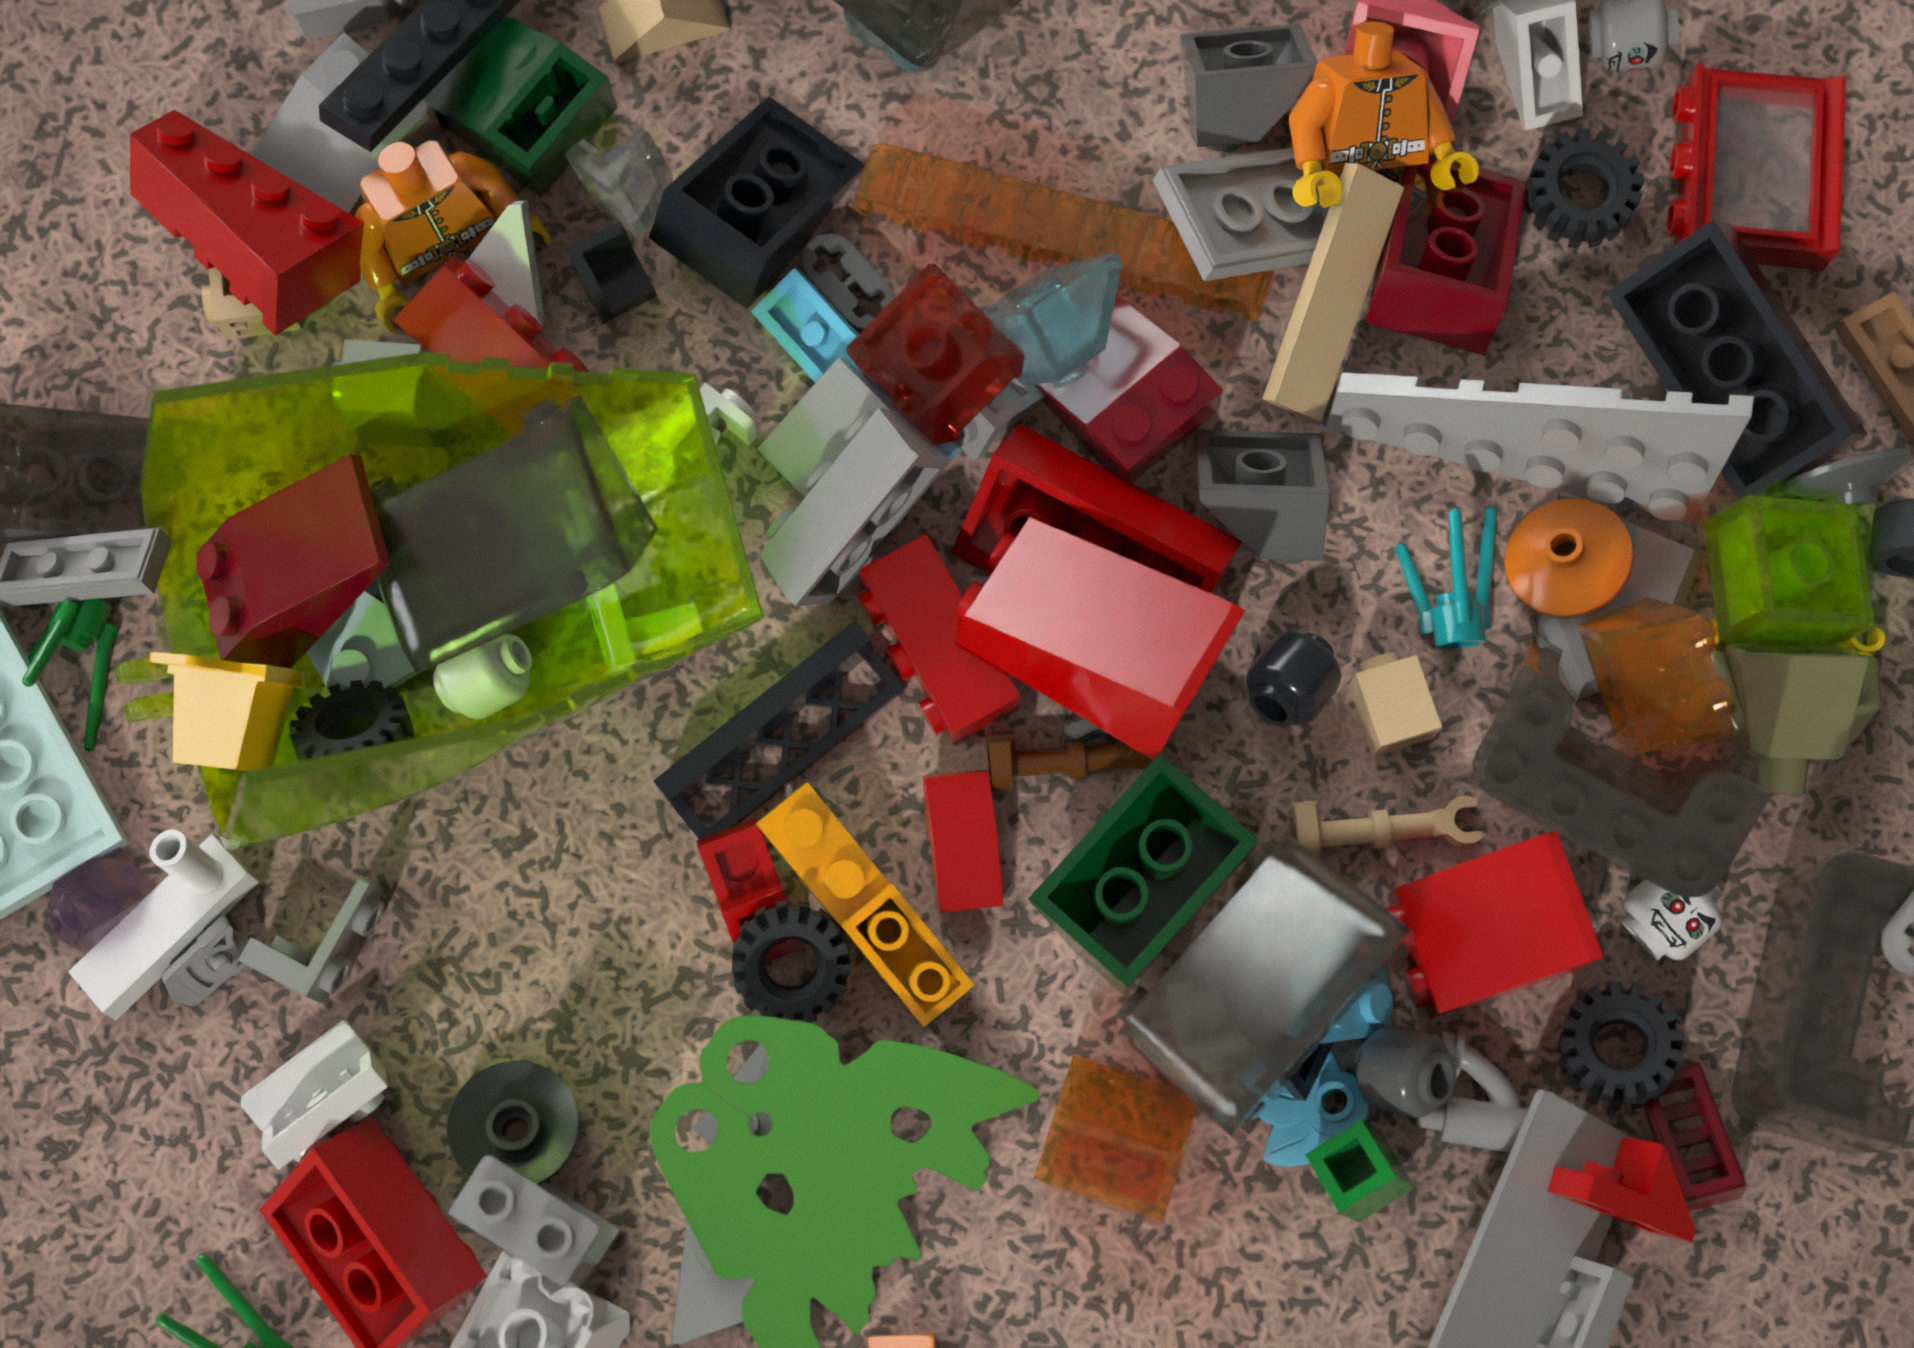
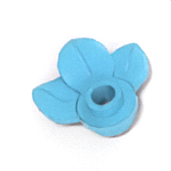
[1238,1050,1370,1167]

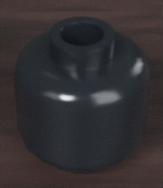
[1246,631,1342,727]

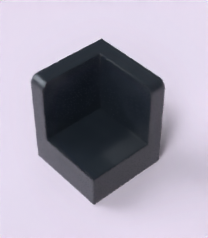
[565,222,657,324]

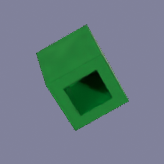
[1305,1119,1415,1222]

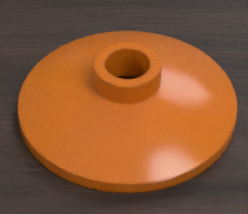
[1504,498,1634,618]

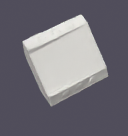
[450,1250,630,1348]

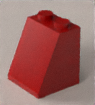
[1383,830,1604,1019]

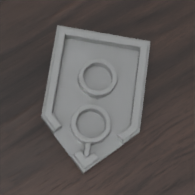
[1538,518,1703,703]

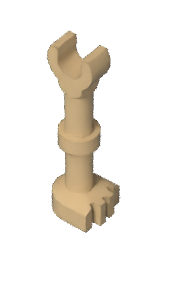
[1286,796,1483,863]

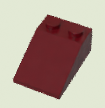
[1364,154,1526,356]
[1004,277,1223,483]
[196,454,390,669]

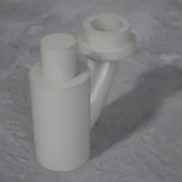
[1414,1028,1527,1153]

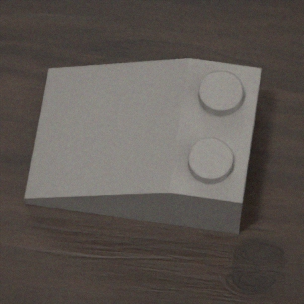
[251,32,445,216]

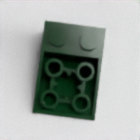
[423,16,618,198]

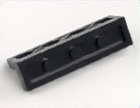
[653,620,905,839]

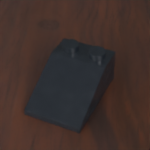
[649,96,866,309]

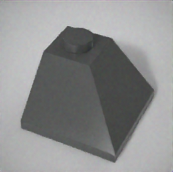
[1180,23,1318,151]
[1195,430,1330,564]

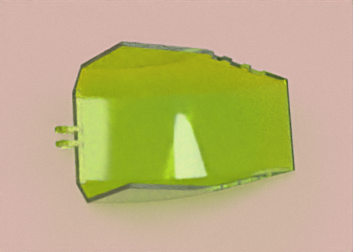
[114,352,764,851]

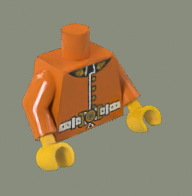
[1289,22,1479,208]
[355,140,551,334]

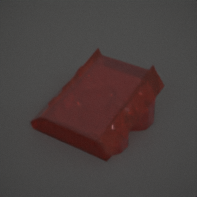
[846,264,1025,445]

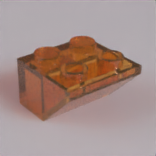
[1577,597,1736,753]
[1033,1055,1199,1224]

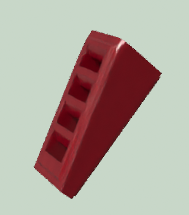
[1643,1062,1747,1212]

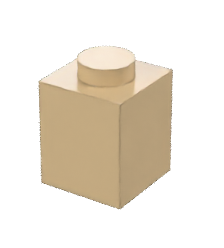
[1348,652,1442,757]

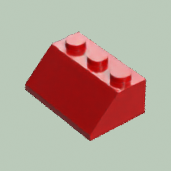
[259,1116,488,1348]

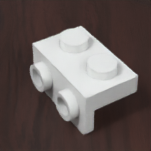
[240,1021,388,1170]

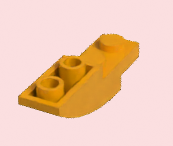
[756,782,975,1027]

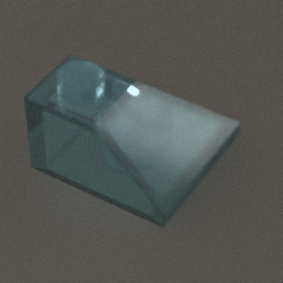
[960,251,1122,388]

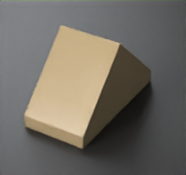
[598,0,730,63]

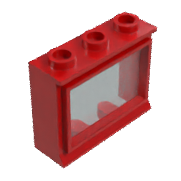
[1666,63,1846,271]

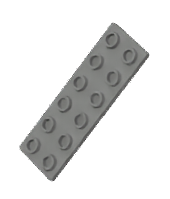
[1428,1090,1634,1348]

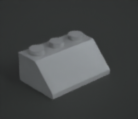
[759,408,951,606]

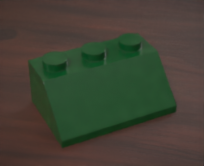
[1028,753,1259,995]

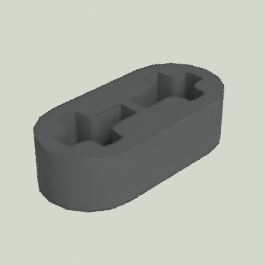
[802,233,898,338]

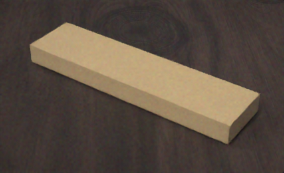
[1262,163,1404,422]

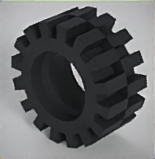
[1525,128,1644,249]
[289,680,418,796]
[732,900,851,1023]
[1557,981,1685,1111]

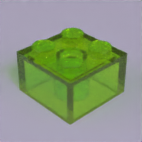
[1703,495,1875,647]

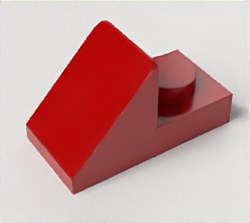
[1547,1137,1696,1243]

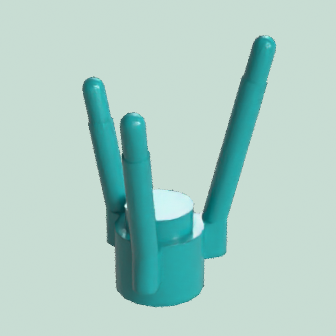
[1395,506,1497,649]

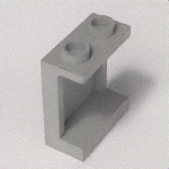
[448,1156,622,1288]

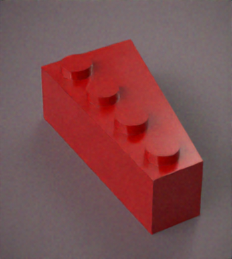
[130,109,364,336]

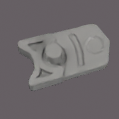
[162,916,250,1006]

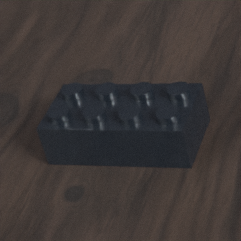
[1606,219,1868,505]

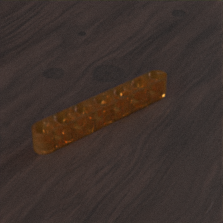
[852,143,1275,321]

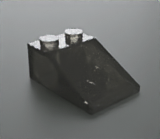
[0,403,172,544]

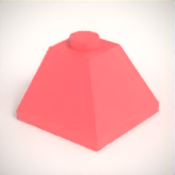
[1344,0,1480,125]

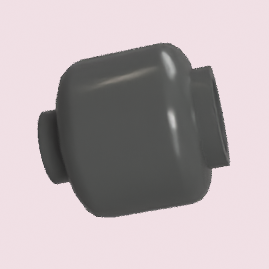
[1353,1025,1457,1118]

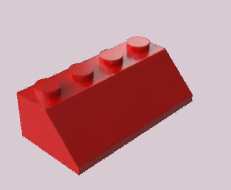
[951,424,1242,595]

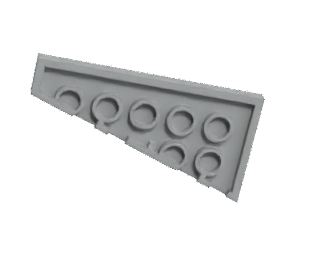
[1326,372,1754,524]

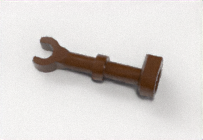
[986,730,1177,791]

